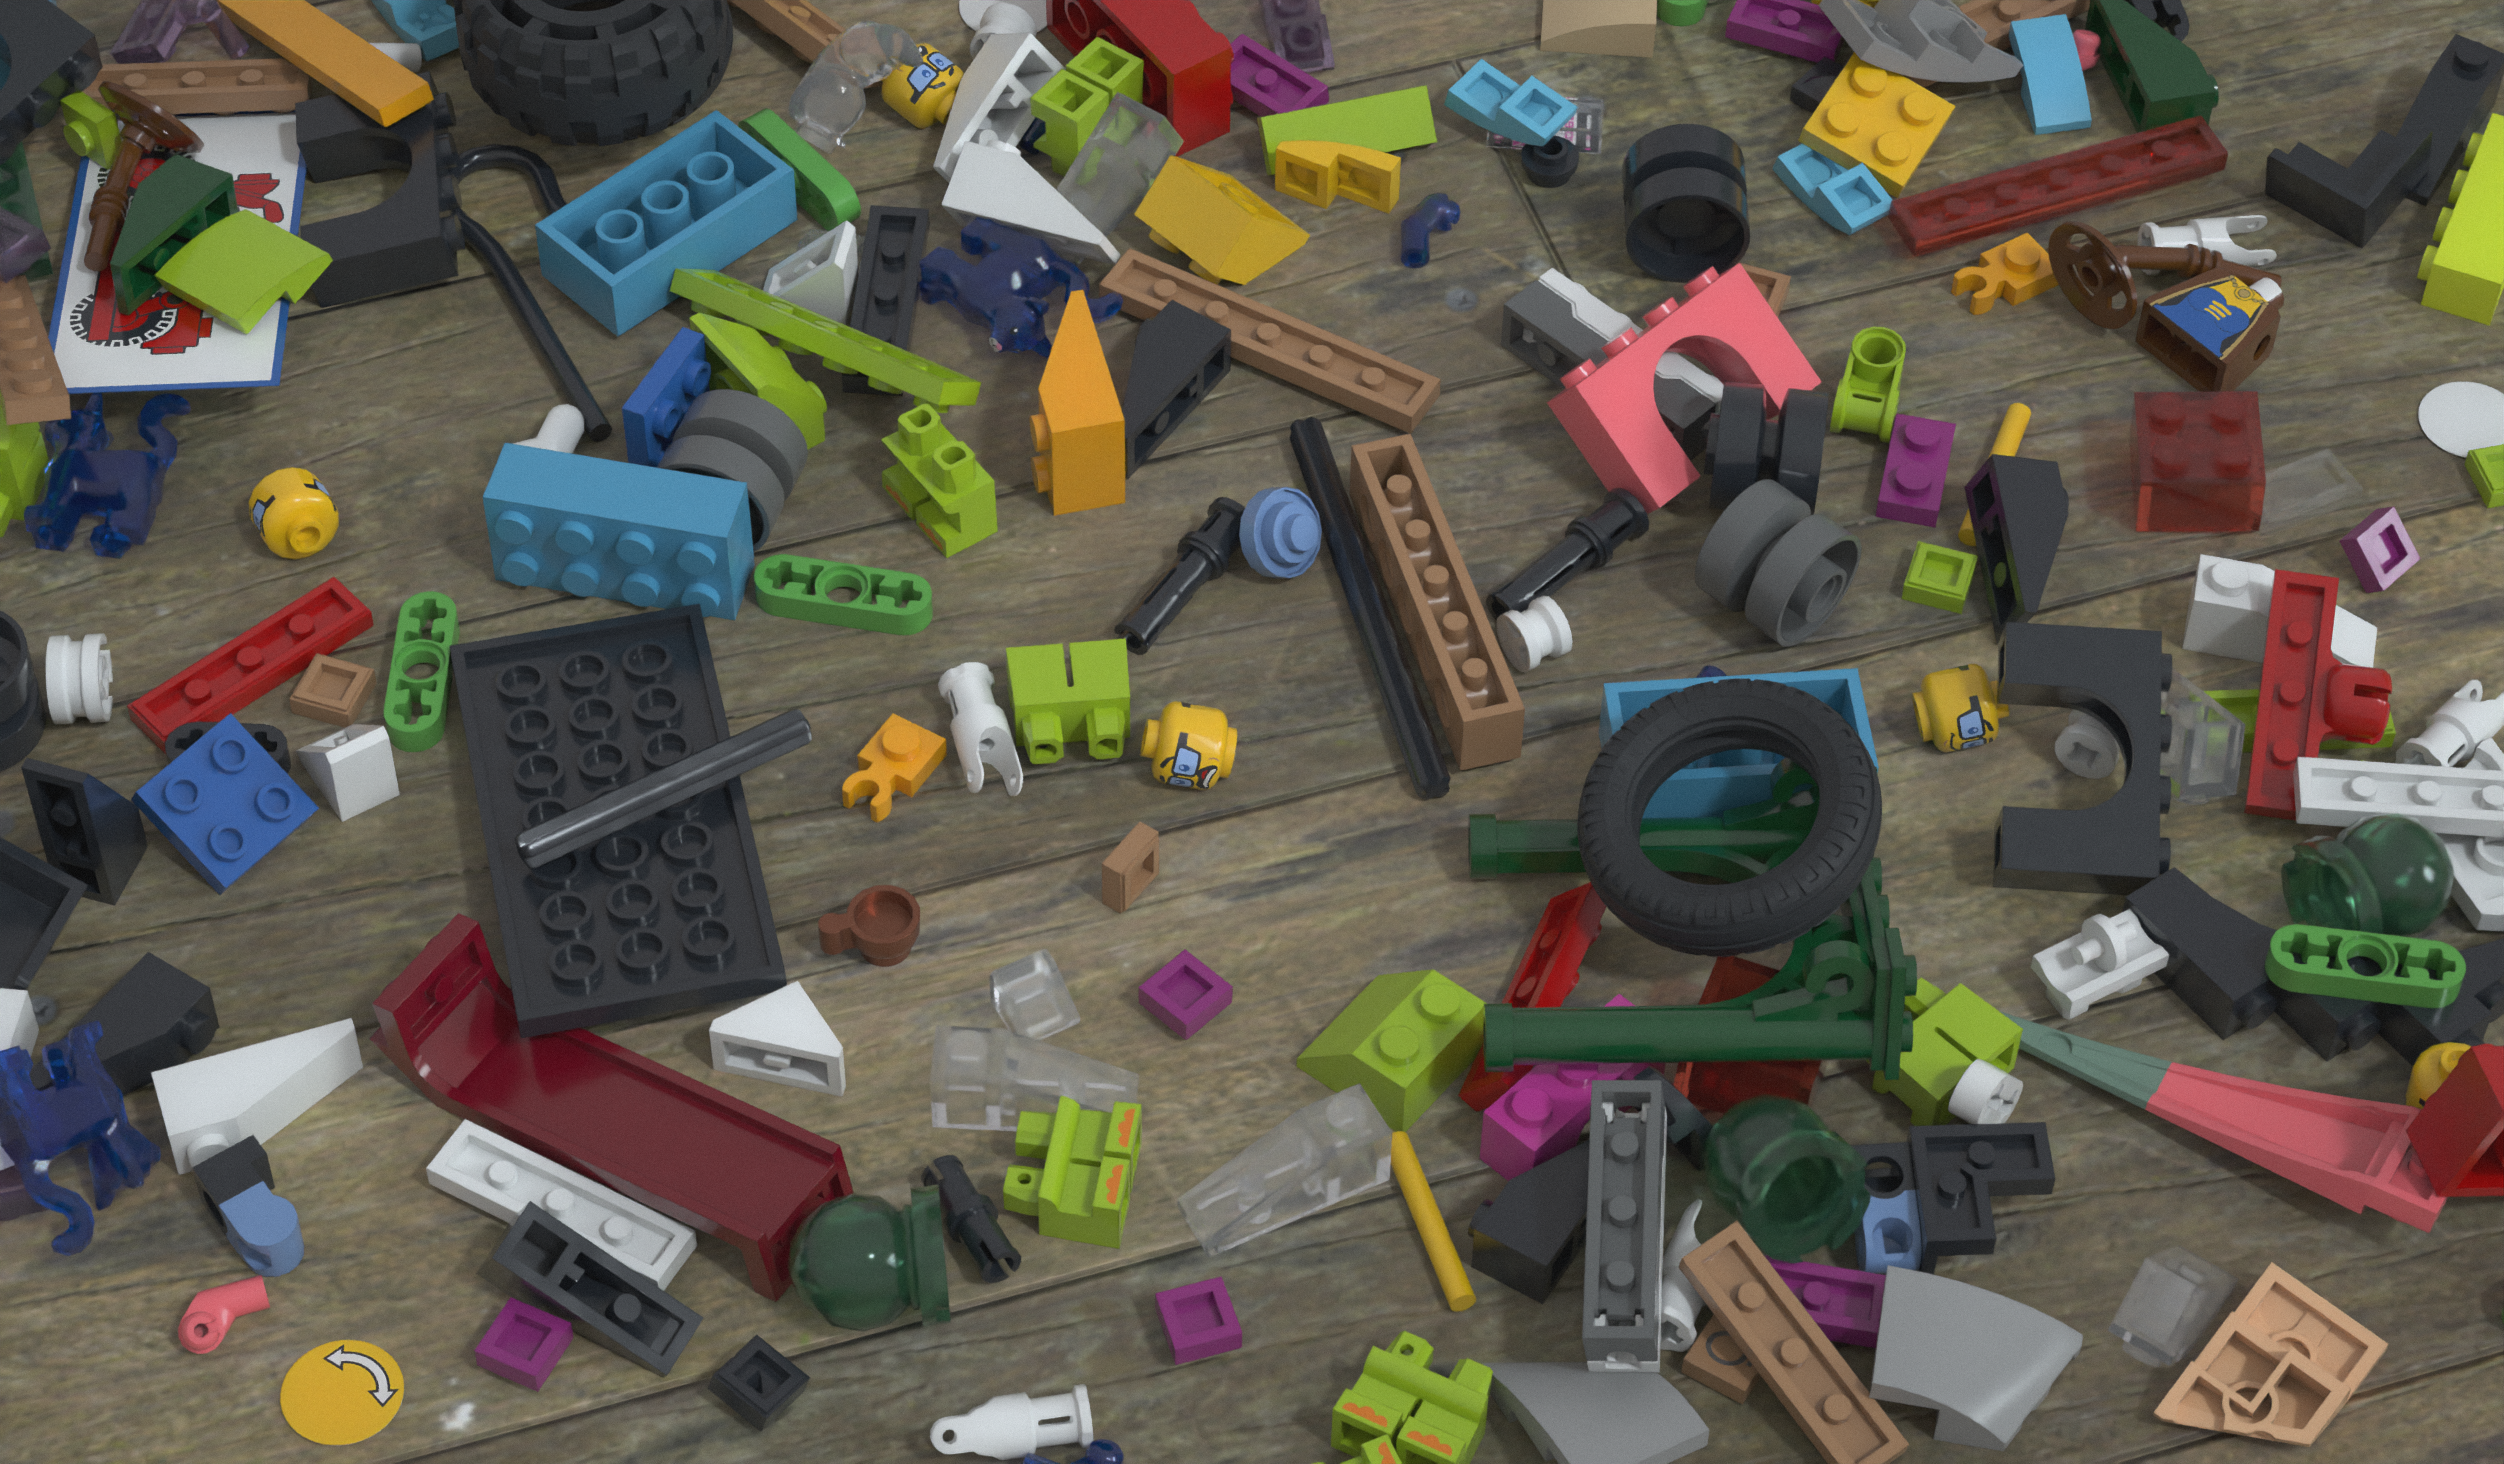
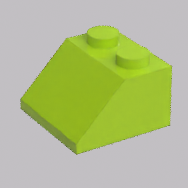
[689,312,827,450]
[1296,969,1487,1132]

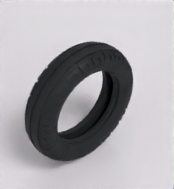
[1577,678,1882,957]

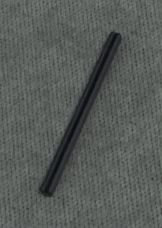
[1289,417,1450,800]

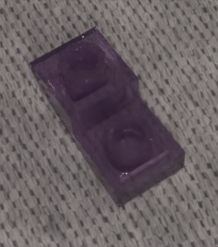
[1259,0,1335,73]

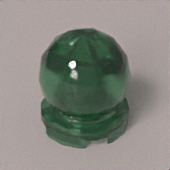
[2281,813,2454,938]
[1702,1094,1871,1264]
[788,1184,951,1332]

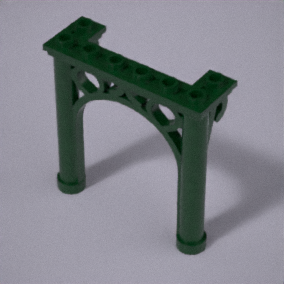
[1468,758,1917,1080]

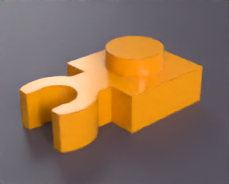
[1951,232,2059,315]
[842,713,947,823]

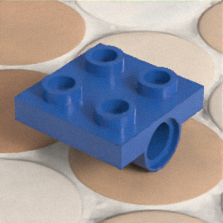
[622,327,711,468]
[131,713,319,895]

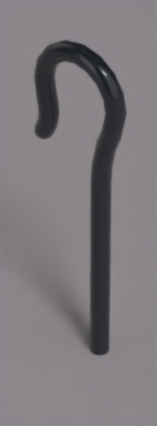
[451,144,612,442]

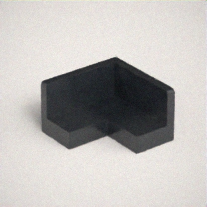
[2265,126,2433,249]
[0,837,88,990]
[1906,1122,2055,1275]

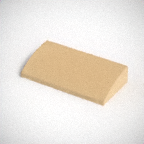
[1540,0,1657,58]

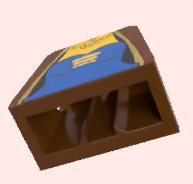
[2135,268,2284,405]

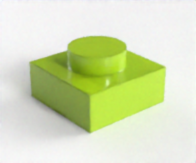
[60,91,122,170]

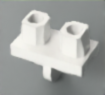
[2031,909,2169,1020]

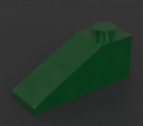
[2085,0,2219,143]
[110,154,238,316]

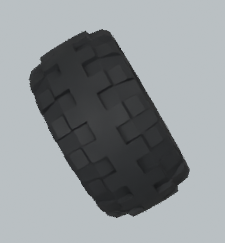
[454,0,727,146]

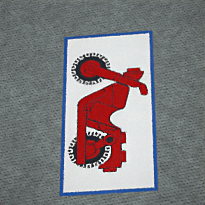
[48,110,307,394]

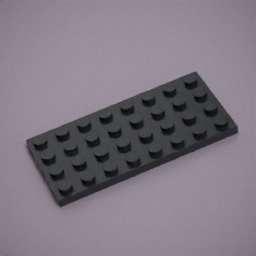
[449,604,787,1038]

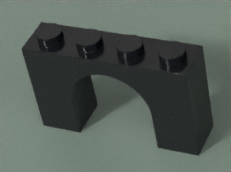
[0,0,103,165]
[295,71,465,308]
[1993,622,2172,895]

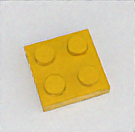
[1798,52,1956,199]

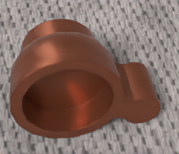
[818,885,920,967]

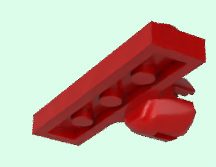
[2244,569,2392,821]

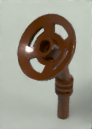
[84,81,204,272]
[2048,221,2282,329]

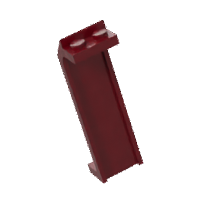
[369,913,858,1302]

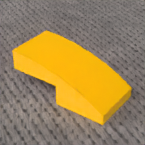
[1275,140,1401,214]

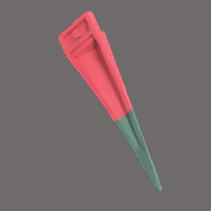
[1999,1011,2448,1233]

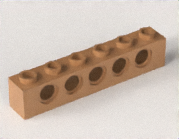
[1349,434,1525,771]

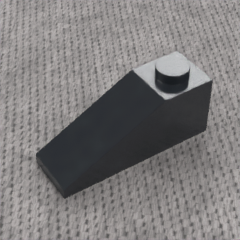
[2396,34,2504,206]
[1122,300,1231,480]
[1964,454,2069,644]
[21,758,148,906]
[12,952,220,1126]
[1468,1139,1590,1304]
[476,1201,704,1378]

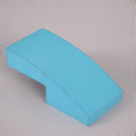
[371,0,459,61]
[2008,14,2092,135]
[1444,59,1578,147]
[1772,143,1897,235]

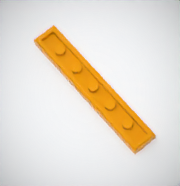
[215,0,434,127]

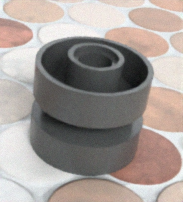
[657,389,808,552]
[1695,479,1862,647]

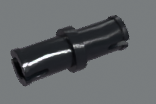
[921,1155,1022,1283]

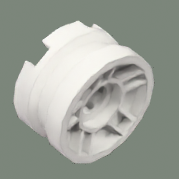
[46,633,113,724]

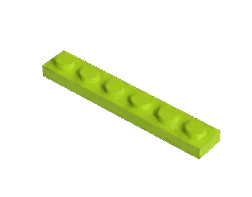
[670,268,981,413]

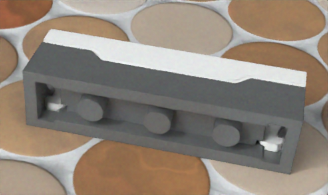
[1501,268,1724,461]
[1582,1080,1667,1372]

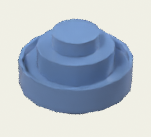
[1239,487,1322,578]

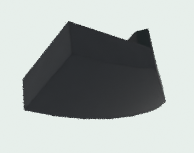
[1634,1066,1720,1172]

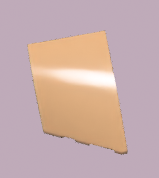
[2153,1262,2388,1447]

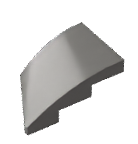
[1818,0,2023,83]
[1869,1265,2083,1451]
[1483,1362,1710,1464]

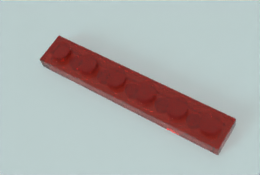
[1888,116,2228,257]

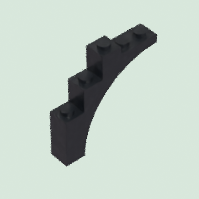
[2122,867,2504,1066]

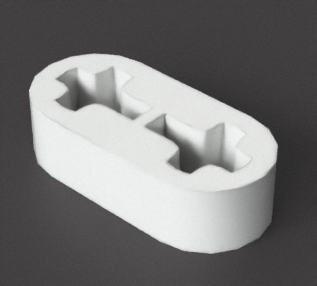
[1948,1059,2023,1124]

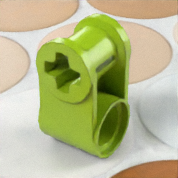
[1830,327,1906,443]

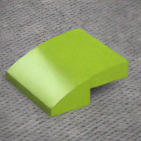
[155,209,333,334]

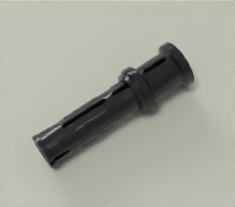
[1486,488,1650,621]
[1114,497,1245,655]

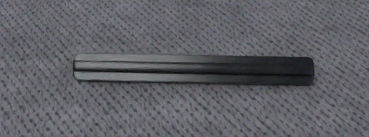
[515,709,812,869]

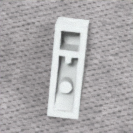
[933,32,1066,183]
[941,140,1121,265]
[2182,554,2377,668]
[151,1018,363,1175]

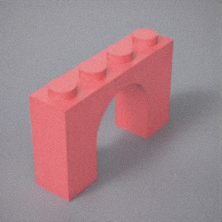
[1547,263,1822,514]

